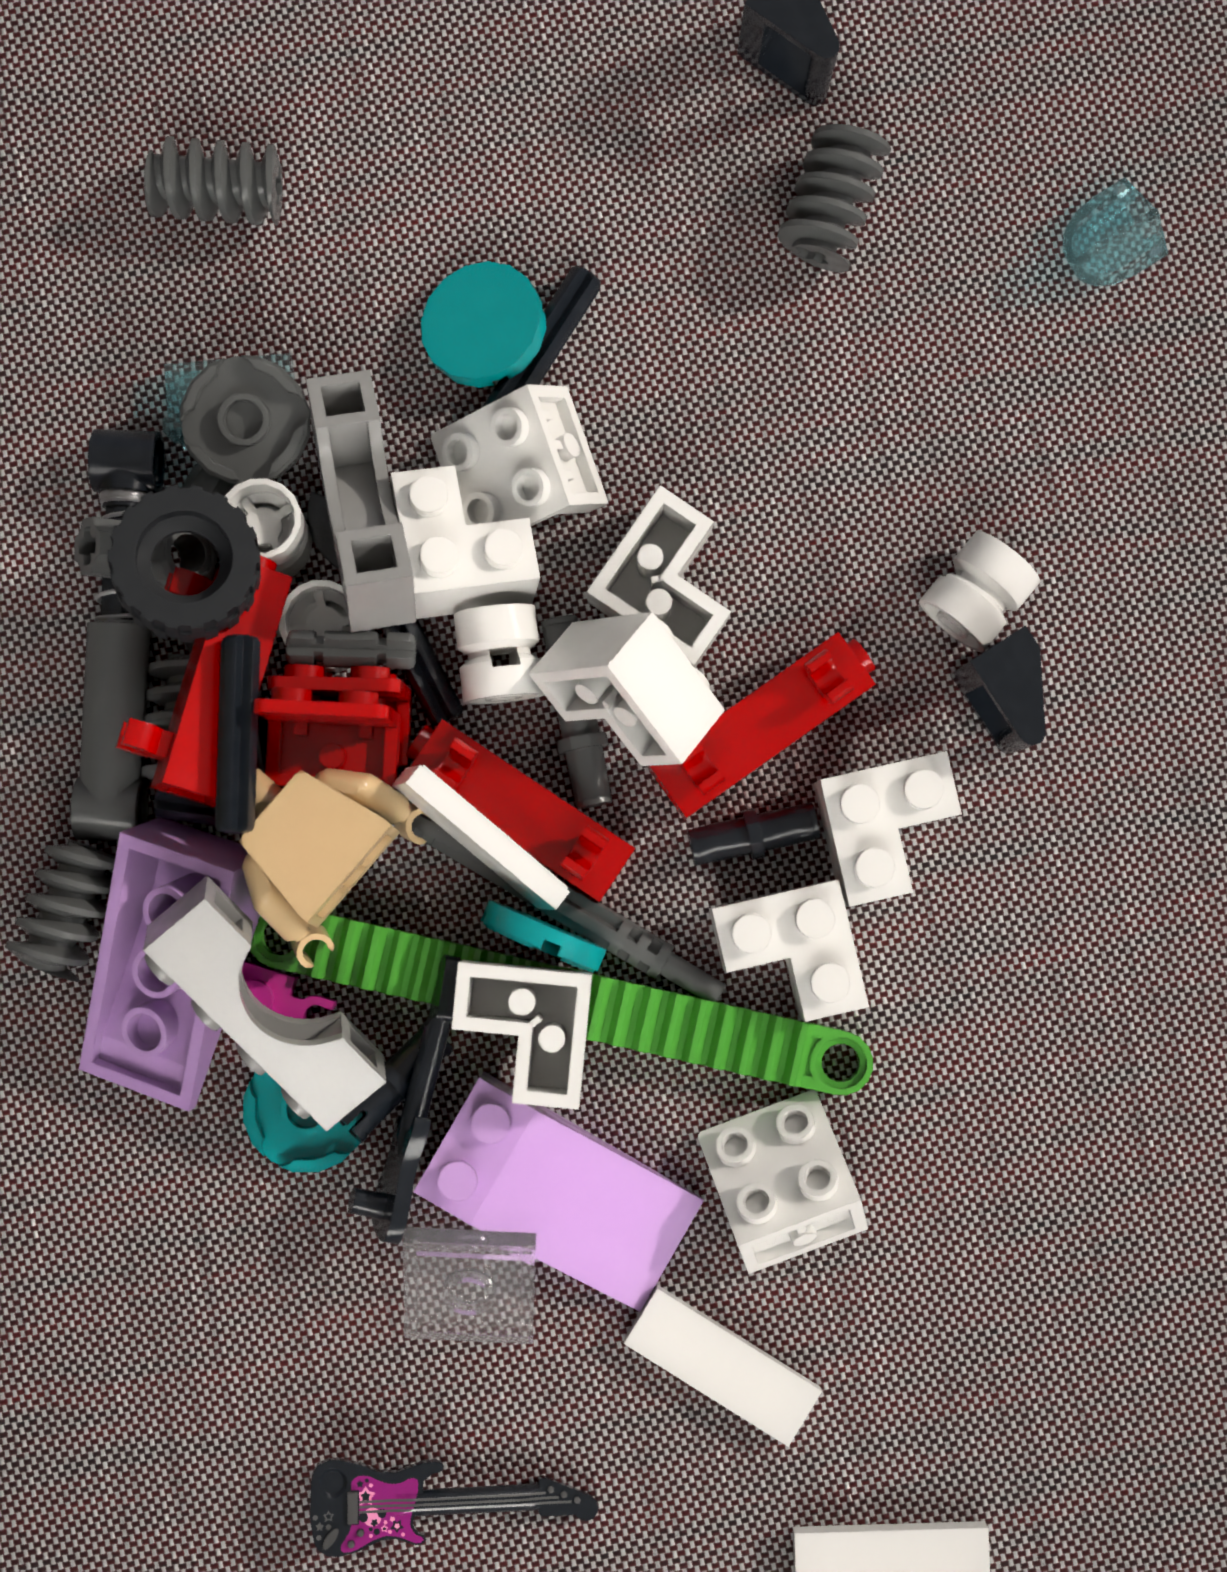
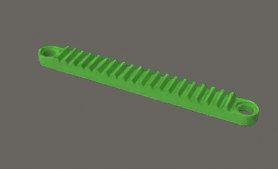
[250,914,873,1095]

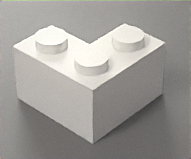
[390,465,540,619]
[587,485,731,668]
[529,611,725,766]
[813,751,962,907]
[709,879,869,1022]
[451,960,593,1110]

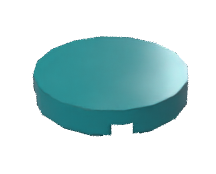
[421,261,547,388]
[481,899,607,973]
[243,1072,362,1172]

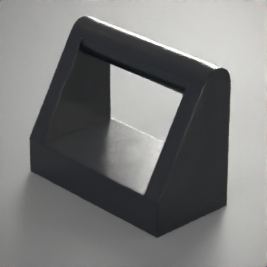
[737,0,840,106]
[950,625,1046,754]

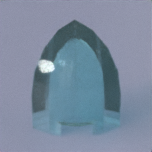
[1062,177,1168,286]

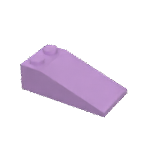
[79,818,260,1112]
[413,1072,704,1312]

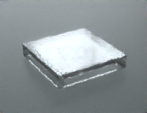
[403,1227,537,1344]

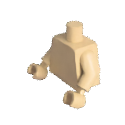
[239,768,431,968]

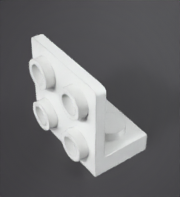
[431,384,609,526]
[698,1090,868,1274]

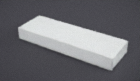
[392,765,570,910]
[624,1285,822,1447]
[793,1521,990,1572]

